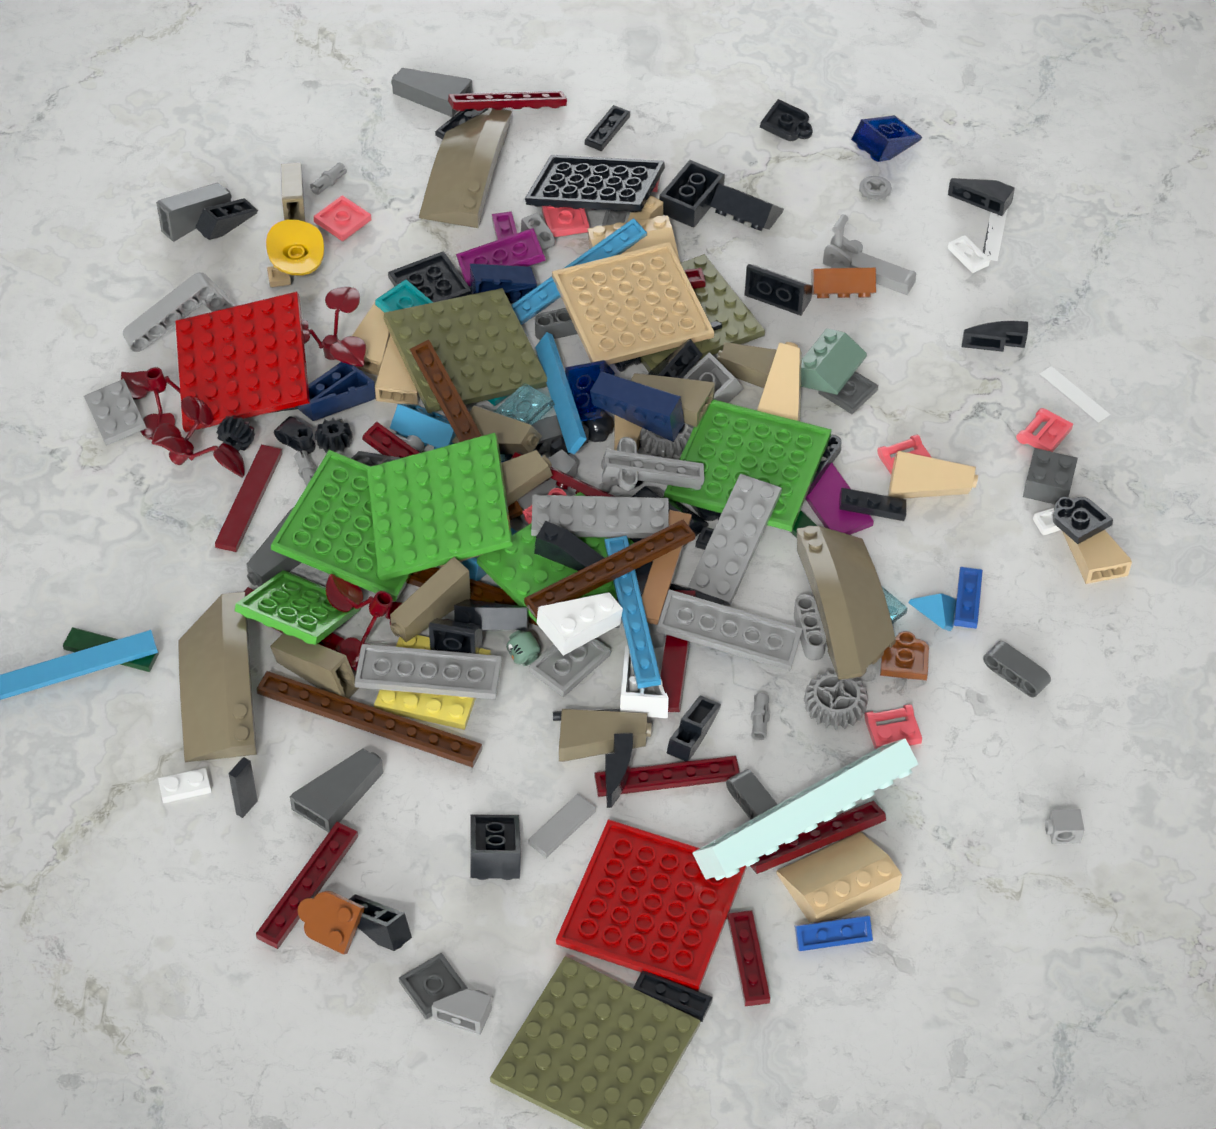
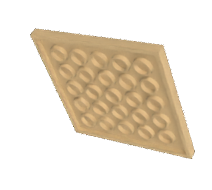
[552,242,714,369]

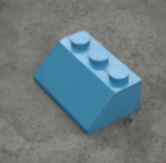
[390,404,456,449]

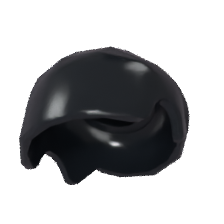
[581,410,614,442]

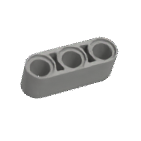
[794,594,826,660]

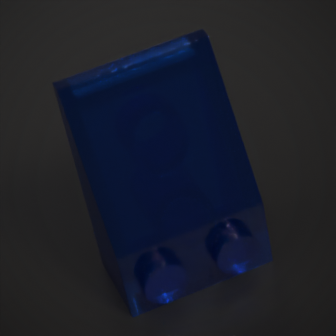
[851,115,922,162]
[565,360,615,421]

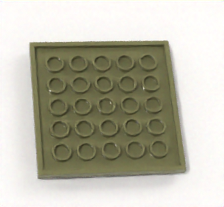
[640,254,765,372]
[384,288,547,413]
[490,956,700,1129]

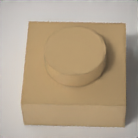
[267,266,291,287]

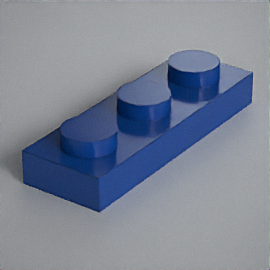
[954,567,983,629]
[794,915,873,951]

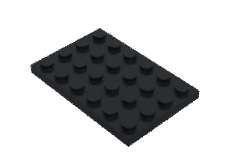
[525,155,665,212]

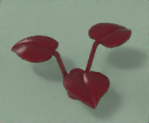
[302,287,366,367]
[121,367,180,440]
[152,396,245,478]
[326,573,402,671]

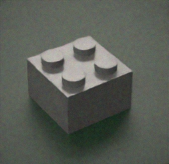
[1023,448,1078,504]

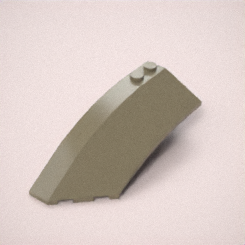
[419,108,512,228]
[797,526,896,680]
[178,592,257,762]

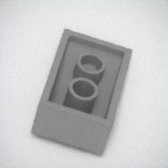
[682,352,744,403]

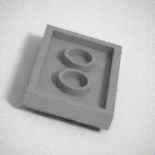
[84,379,146,446]
[529,639,610,697]

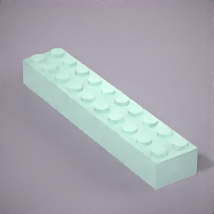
[693,738,918,880]

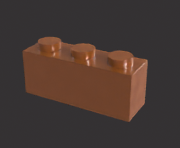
[811,267,876,299]

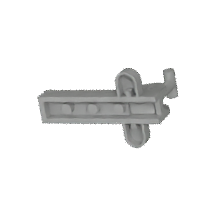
[823,214,917,295]
[599,437,704,493]

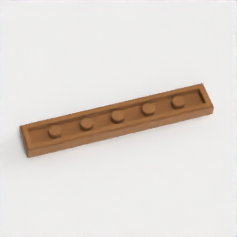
[642,510,692,625]

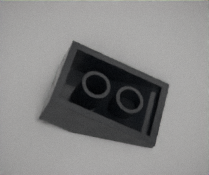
[470,814,521,880]

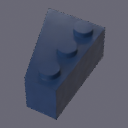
[470,264,537,304]
[298,362,376,421]

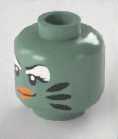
[506,630,541,666]

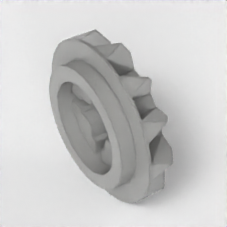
[859,176,892,202]

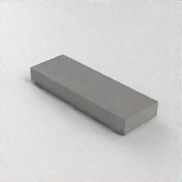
[528,794,596,858]

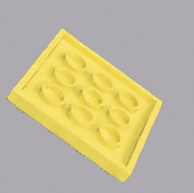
[374,635,491,730]

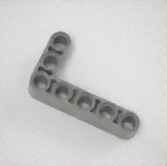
[123,272,234,352]

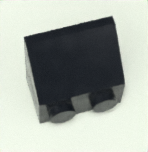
[429,618,482,654]

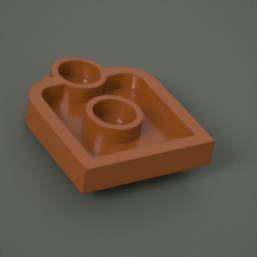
[880,631,929,681]
[298,891,365,955]

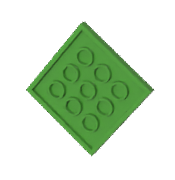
[235,570,361,645]

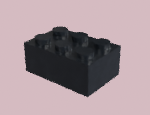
[659,160,725,228]

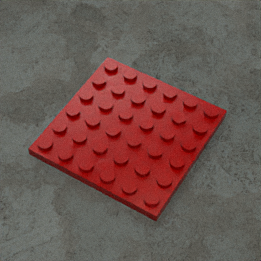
[175,292,310,432]
[556,819,747,991]

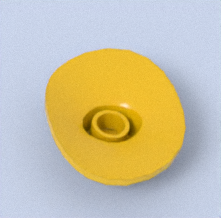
[266,220,324,276]

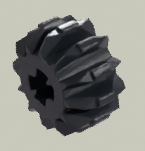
[216,415,255,451]
[315,418,353,453]

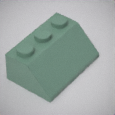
[801,328,867,395]

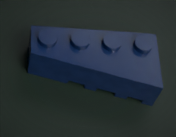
[590,371,685,442]

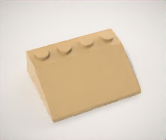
[587,216,680,262]
[776,832,902,923]

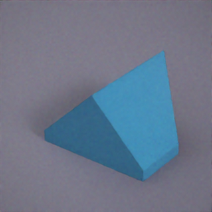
[908,593,956,631]

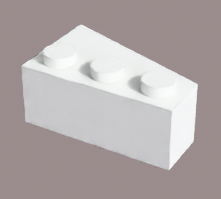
[536,592,623,656]
[620,645,668,718]

